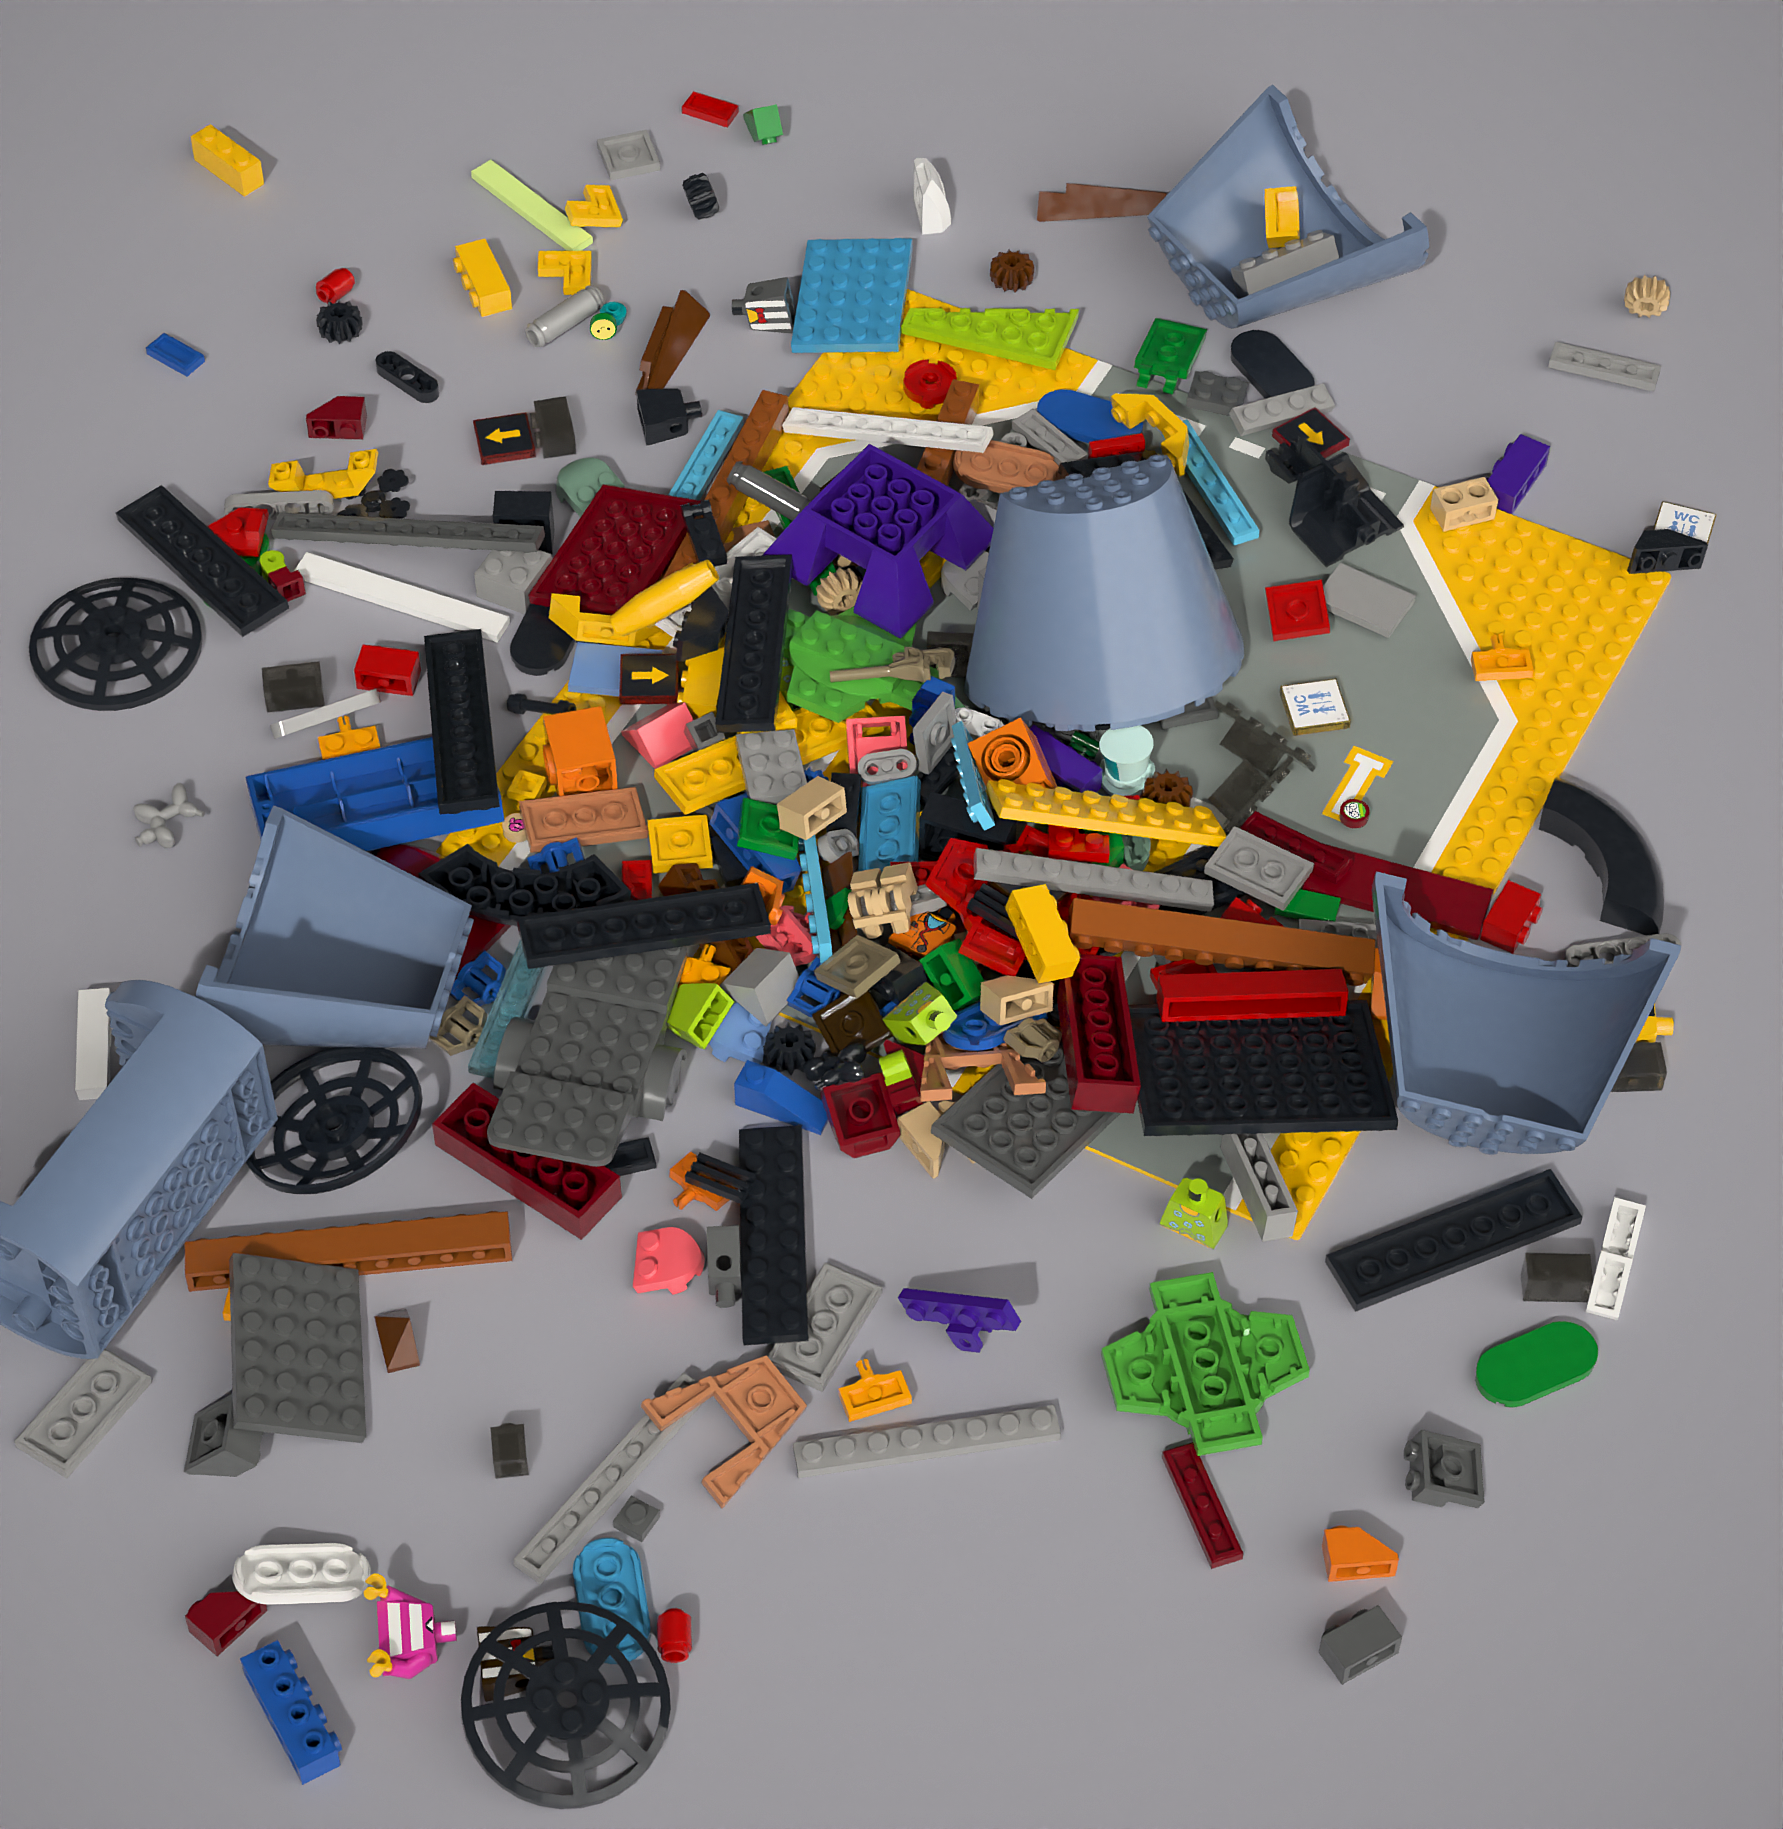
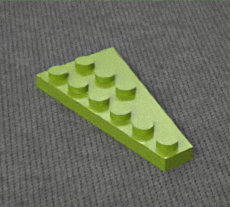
[901,308,1079,370]

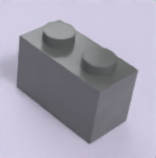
[1319,1605,1402,1685]

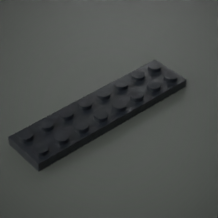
[116,485,289,637]
[715,554,793,733]
[517,883,771,969]
[739,1125,809,1346]
[1325,1169,1582,1312]

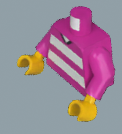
[363,1573,457,1679]

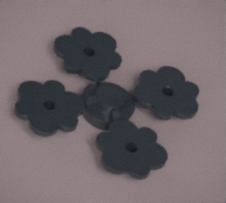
[337,469,410,519]

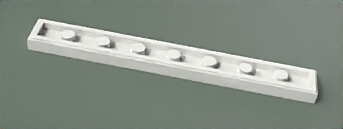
[782,407,994,453]
[294,552,510,643]

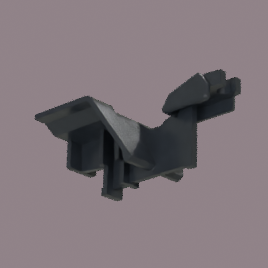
[1265,434,1404,567]

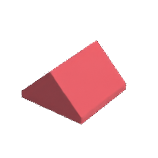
[621,702,693,769]

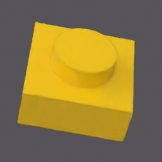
[507,769,547,801]

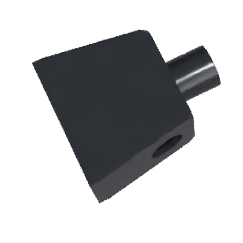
[636,388,702,446]

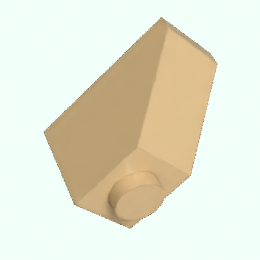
[980,975,1054,1026]
[898,1101,946,1179]

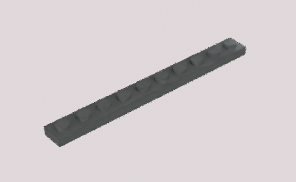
[271,513,545,553]

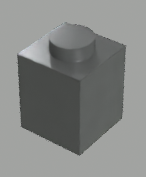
[684,712,725,753]

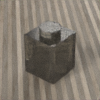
[490,1423,529,1479]

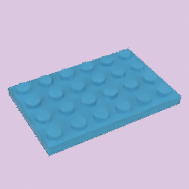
[791,238,913,353]

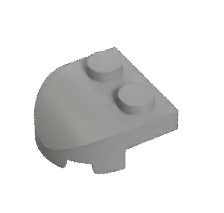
[941,551,989,611]

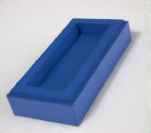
[146,333,205,377]

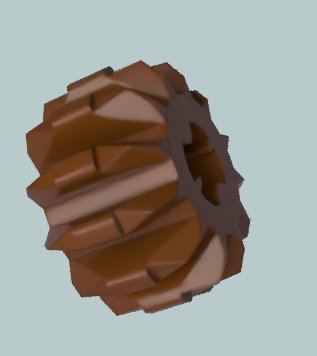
[990,249,1034,293]
[1142,768,1193,807]

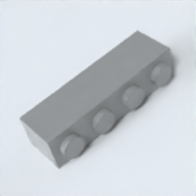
[1231,230,1339,299]
[1220,1133,1298,1242]

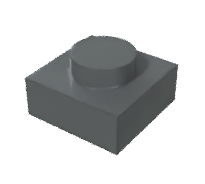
[613,1495,660,1542]

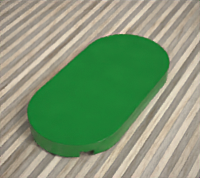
[1475,1321,1598,1408]

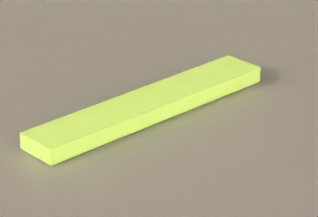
[471,159,593,251]

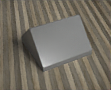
[720,948,799,1026]

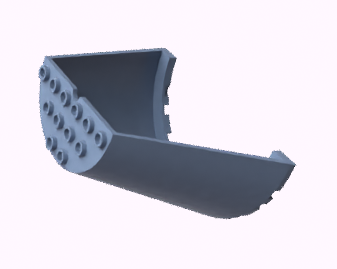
[1147,84,1429,329]
[964,455,1244,732]
[195,805,474,1049]
[1372,871,1681,1155]

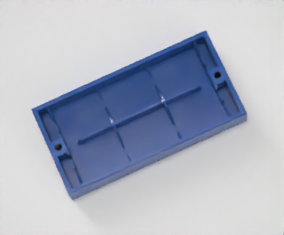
[245,737,505,851]

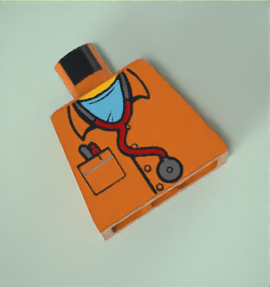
[889,907,957,976]

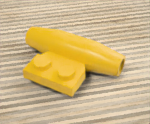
[610,560,719,637]

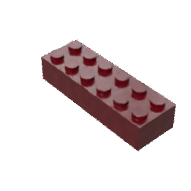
[1055,954,1141,1114]
[432,1082,622,1240]

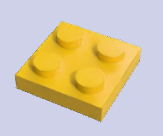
[647,814,713,874]

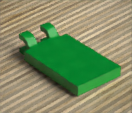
[1134,318,1207,394]

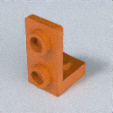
[741,866,785,926]

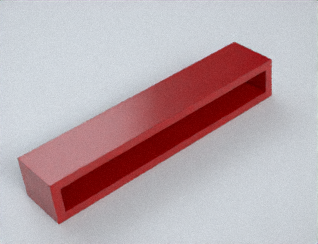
[1156,969,1349,1022]

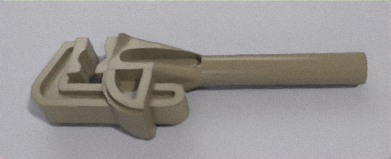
[830,647,955,682]

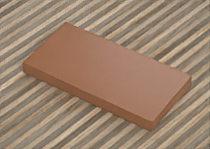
[519,787,648,853]

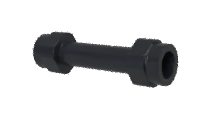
[507,693,576,715]

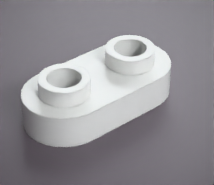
[955,708,1004,740]

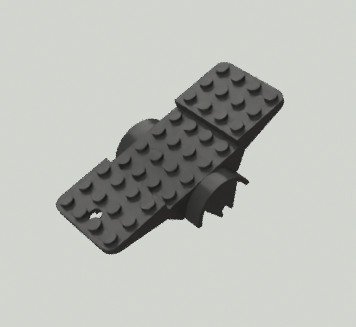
[487,946,687,1167]

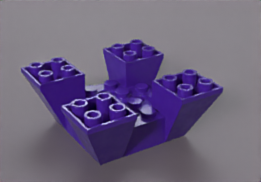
[762,444,994,639]

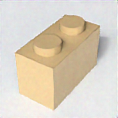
[777,776,847,840]

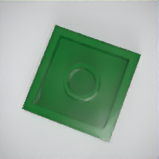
[737,797,799,860]

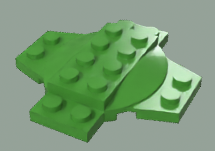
[783,606,942,723]
[1101,1272,1310,1456]

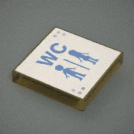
[1653,501,1717,544]
[1279,678,1351,736]

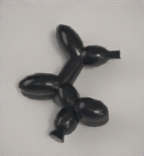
[803,1043,867,1090]

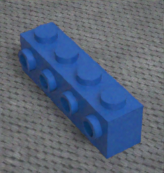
[240,1640,342,1785]

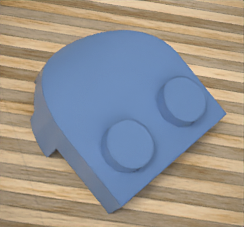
[709,1000,771,1064]

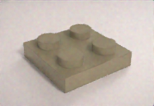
[814,935,901,999]

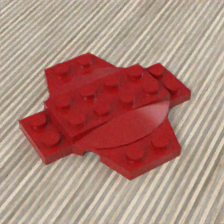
[925,824,1100,976]

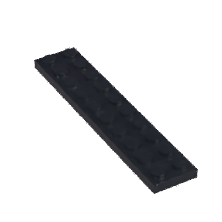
[424,629,500,815]

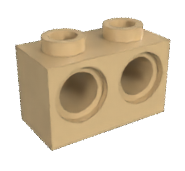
[1430,477,1498,532]

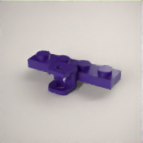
[898,1288,1021,1353]

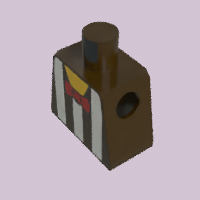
[477,1626,554,1702]

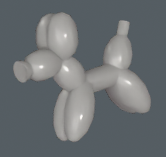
[133,783,205,848]

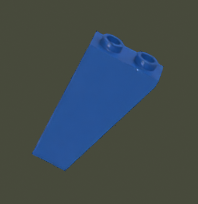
[709,792,801,894]

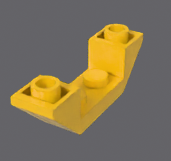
[1111,393,1189,477]
[268,449,378,499]
[549,593,662,647]

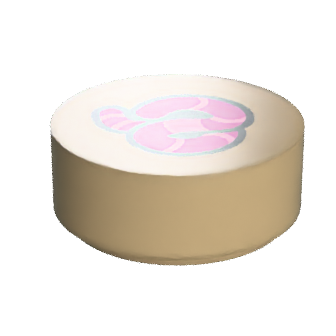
[502,813,527,843]

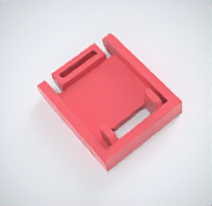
[846,716,908,787]

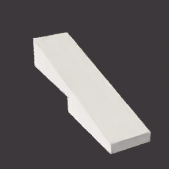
[75,988,111,1100]
[1586,1197,1646,1320]

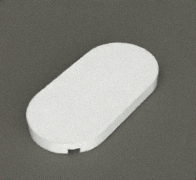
[232,1543,371,1604]

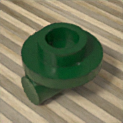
[1068,731,1100,759]

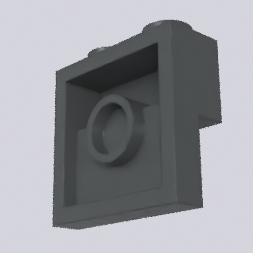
[1404,1430,1485,1508]

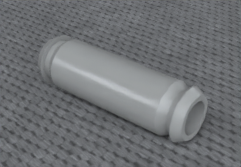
[525,286,604,347]

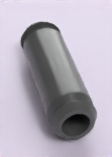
[727,461,810,521]

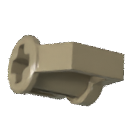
[430,995,487,1056]
[1003,1018,1062,1063]

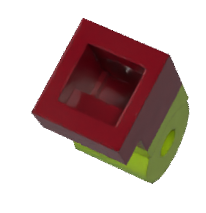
[260,550,306,602]
[878,1050,924,1114]

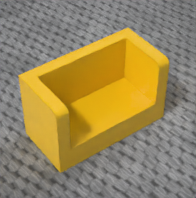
[1265,186,1300,248]

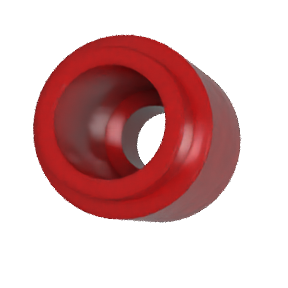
[316,268,355,304]
[657,1608,692,1663]

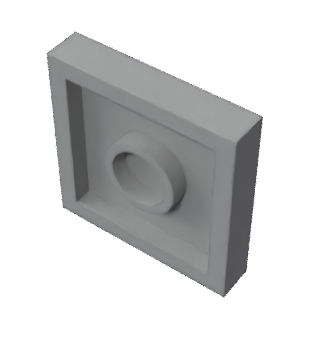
[597,130,660,180]
[913,692,957,775]

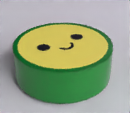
[590,313,617,340]

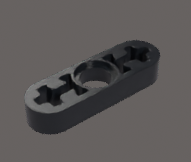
[375,351,439,403]

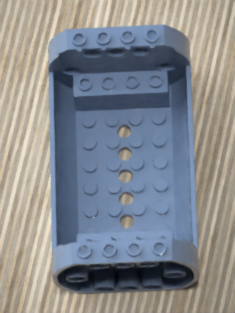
[0,980,278,1359]

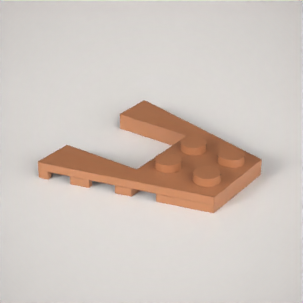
[920,1031,1046,1102]
[641,1355,807,1508]

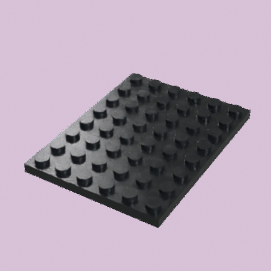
[1129,1000,1398,1136]

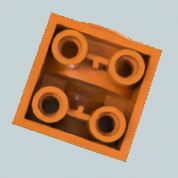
[542,706,618,796]
[967,717,1058,821]

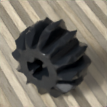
[682,173,719,220]
[316,300,363,345]
[763,1022,816,1076]

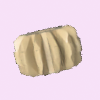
[1624,274,1670,319]
[816,567,862,615]

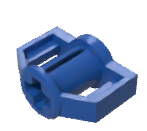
[527,837,585,873]
[450,950,506,1006]
[786,956,841,1018]

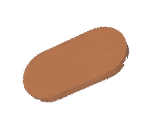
[953,440,1063,493]

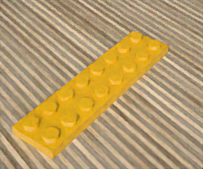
[654,702,885,815]
[985,779,1227,847]

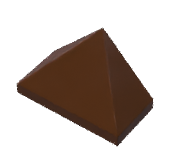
[374,1309,420,1373]

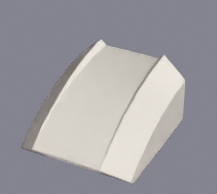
[913,158,951,235]

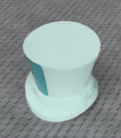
[1099,725,1156,796]

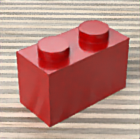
[354,644,421,696]
[1480,880,1543,954]

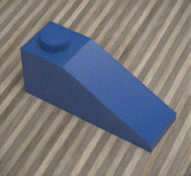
[734,1060,829,1135]

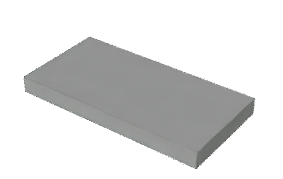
[767,1262,882,1392]
[14,1349,152,1478]

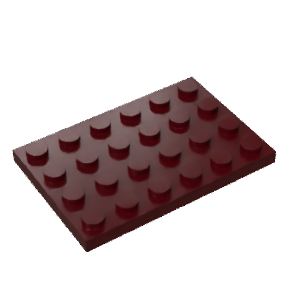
[528,484,700,615]

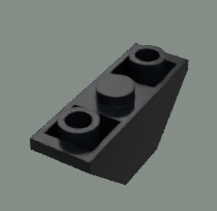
[1627,529,1708,574]
[673,586,729,662]

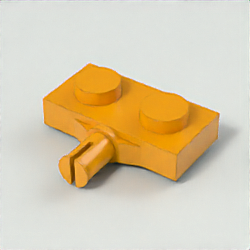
[1471,634,1534,681]
[318,715,381,760]
[678,944,731,988]
[838,1359,912,1422]

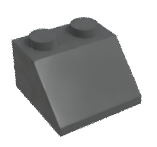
[184,1394,264,1477]

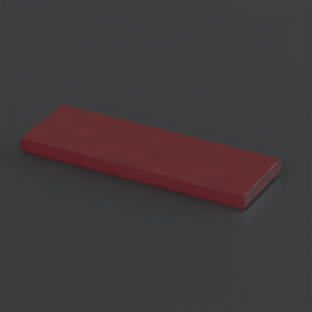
[1303,843,1494,941]

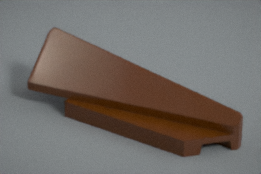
[1037,183,1166,222]
[636,290,710,390]
[822,851,857,955]
[658,863,754,973]

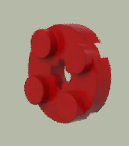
[903,359,957,409]

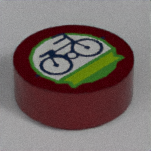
[1339,799,1370,828]

